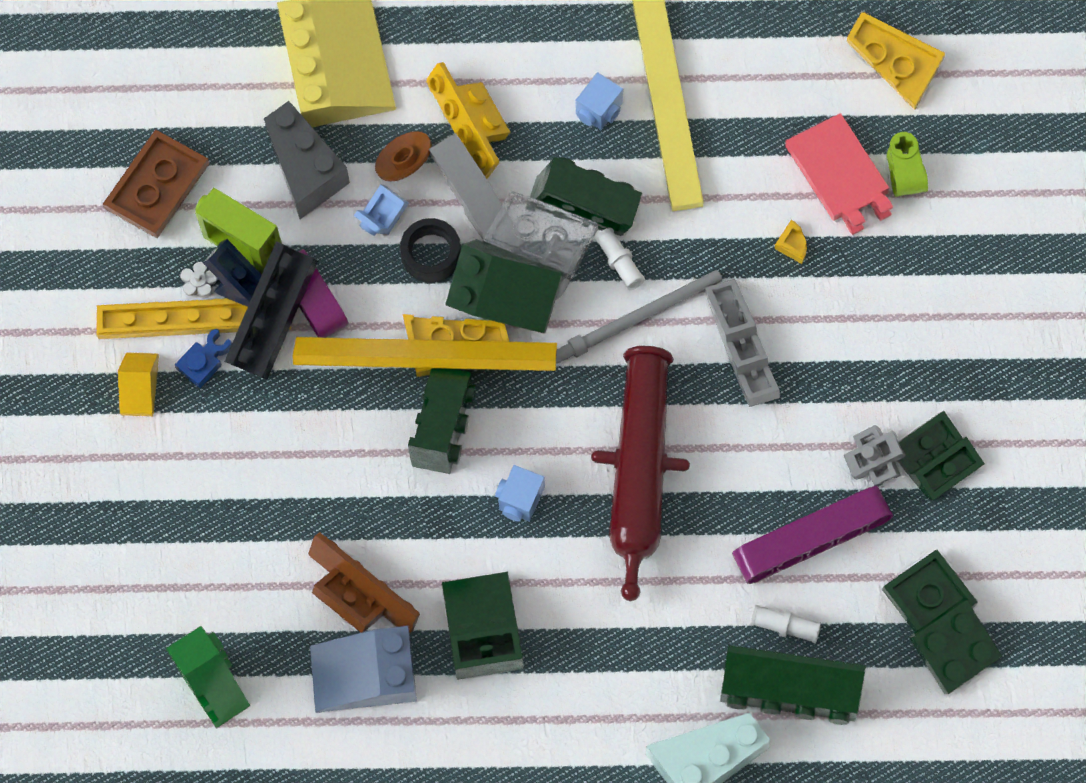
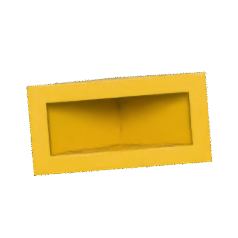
[118,352,159,417]

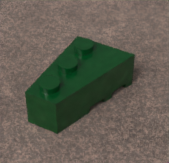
[526,157,642,236]
[408,368,476,474]

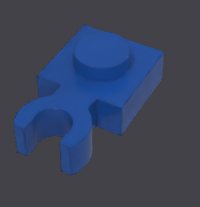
[175,329,232,388]

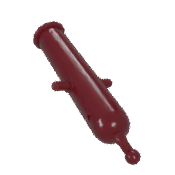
[591,346,690,602]

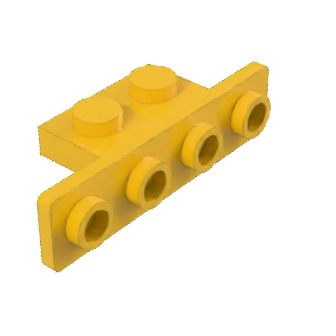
[426,62,510,179]

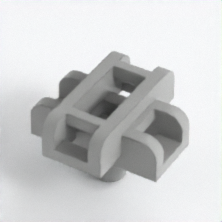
[843,425,906,487]

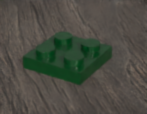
[882,549,978,632]
[909,599,1002,694]

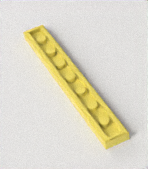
[632,0,704,212]

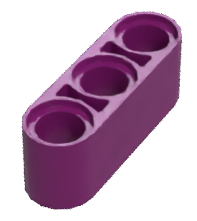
[298,249,349,338]

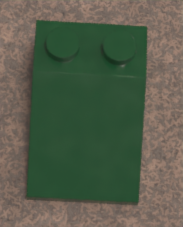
[445,239,564,333]

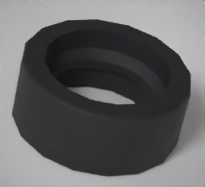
[400,218,461,283]

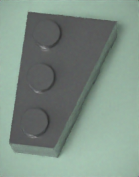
[264,101,350,220]

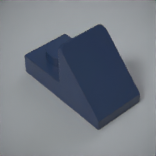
[203,239,262,307]

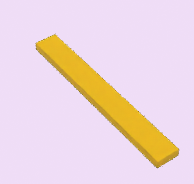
[293,337,557,371]

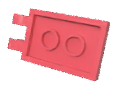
[785,113,893,235]

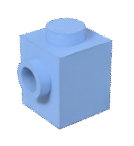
[575,72,623,130]
[495,465,545,522]

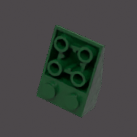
[442,572,524,680]

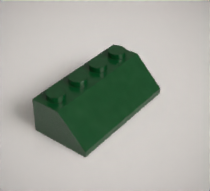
[720,645,866,725]

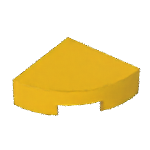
[774,219,807,264]

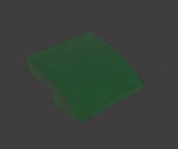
[898,411,985,501]

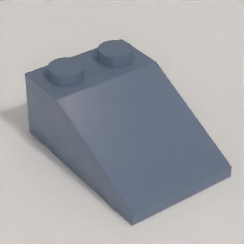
[310,626,417,713]

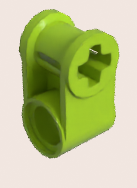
[887,132,928,197]

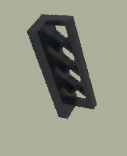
[224,241,318,380]

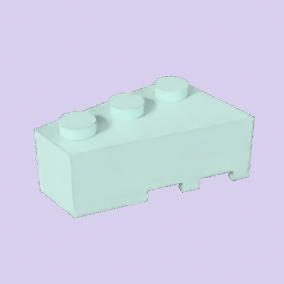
[646,712,771,783]

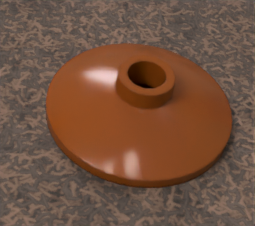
[375,131,432,181]

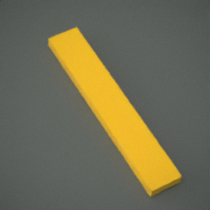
[96,299,291,339]

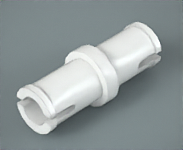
[595,228,645,290]
[750,604,821,643]

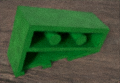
[166,626,250,729]

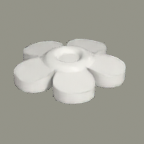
[180,262,217,297]

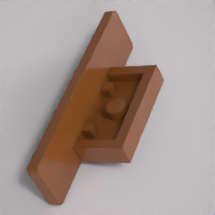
[308,532,420,633]

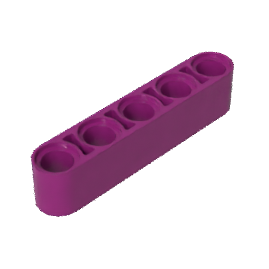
[732,486,893,584]

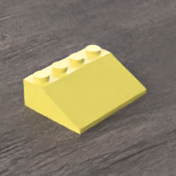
[277,0,396,127]

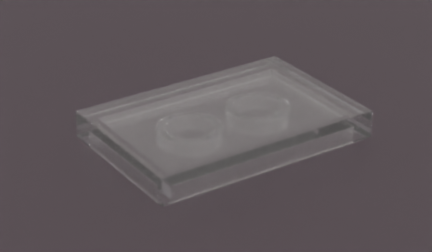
[483,190,598,280]

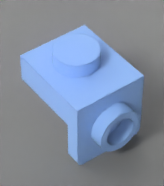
[354,184,409,236]

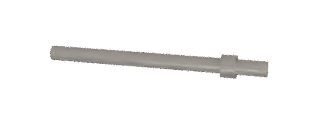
[556,270,722,364]

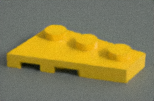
[847,12,945,109]
[402,314,509,377]

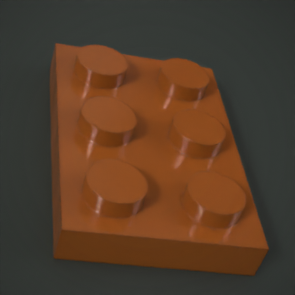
[103,129,210,238]

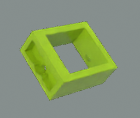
[195,187,282,273]

